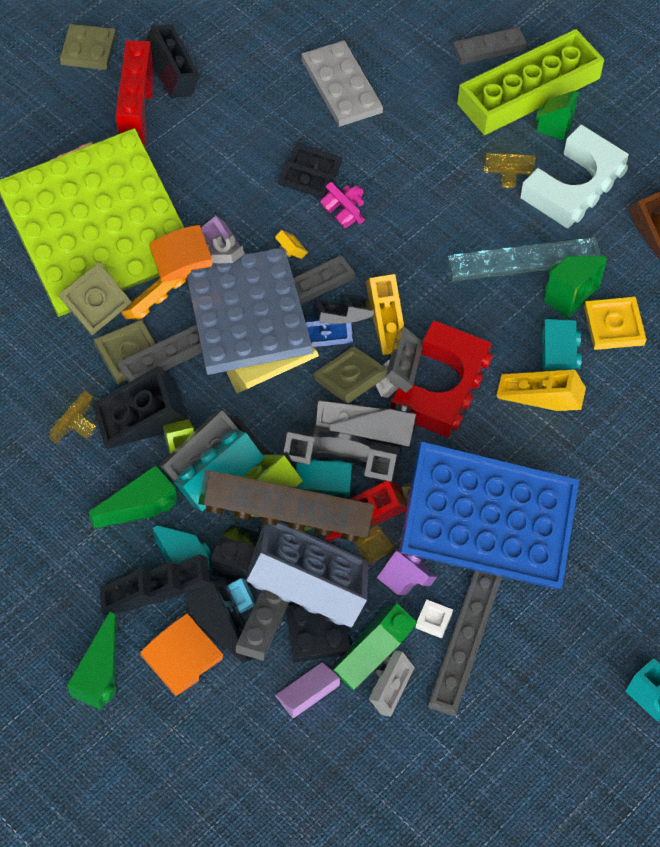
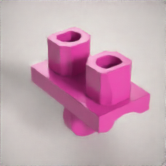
[320,182,365,229]

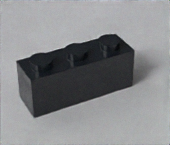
[146,25,200,98]

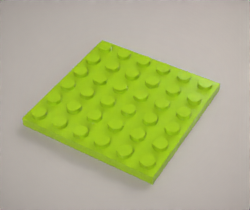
[0,128,184,317]

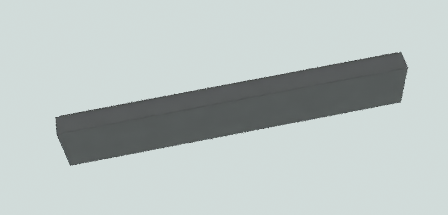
[428,571,502,717]

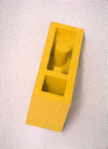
[366,274,404,356]
[496,370,586,411]

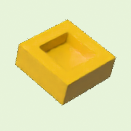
[275,230,308,259]

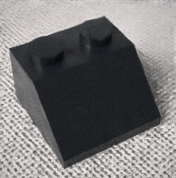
[210,525,260,588]

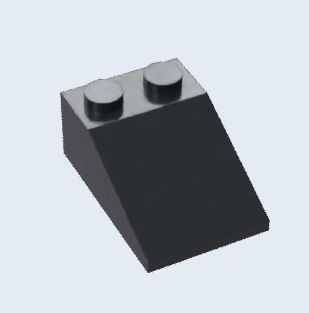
[92,366,188,449]

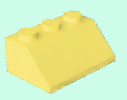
[226,346,319,394]

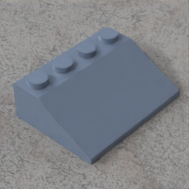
[246,521,368,628]

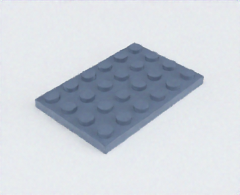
[187,247,313,375]

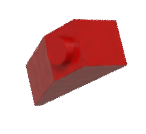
[324,481,407,542]

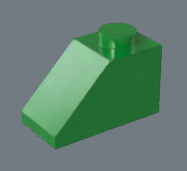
[535,91,579,141]

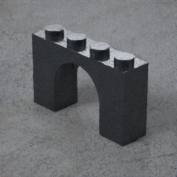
[283,422,402,482]

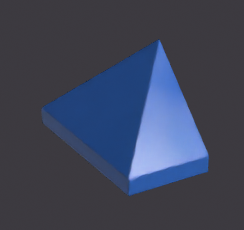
[305,316,353,347]

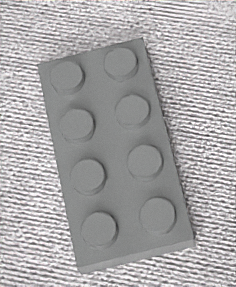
[301,40,383,127]

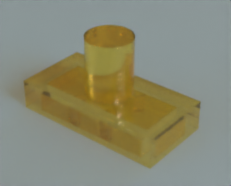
[484,153,535,188]
[49,391,96,445]

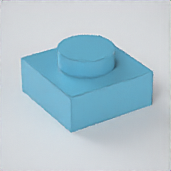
[228,578,256,613]

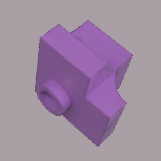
[377,550,437,595]

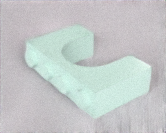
[520,125,629,229]

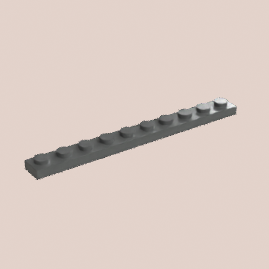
[118,255,355,383]

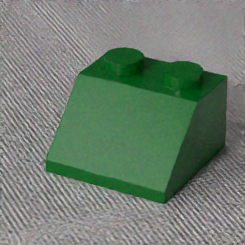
[544,256,607,319]

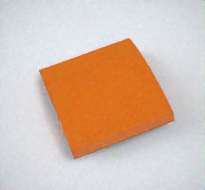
[150,225,212,282]
[140,614,223,696]

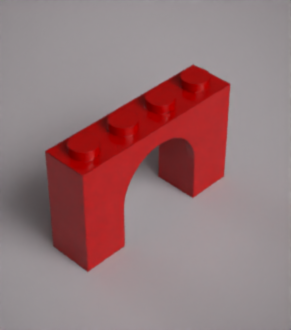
[116,40,154,150]
[391,320,493,438]

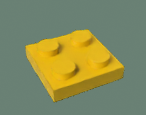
[584,297,646,350]

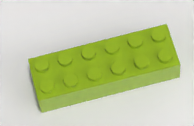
[457,29,604,136]

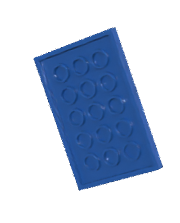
[399,442,579,590]

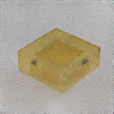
[354,525,393,564]

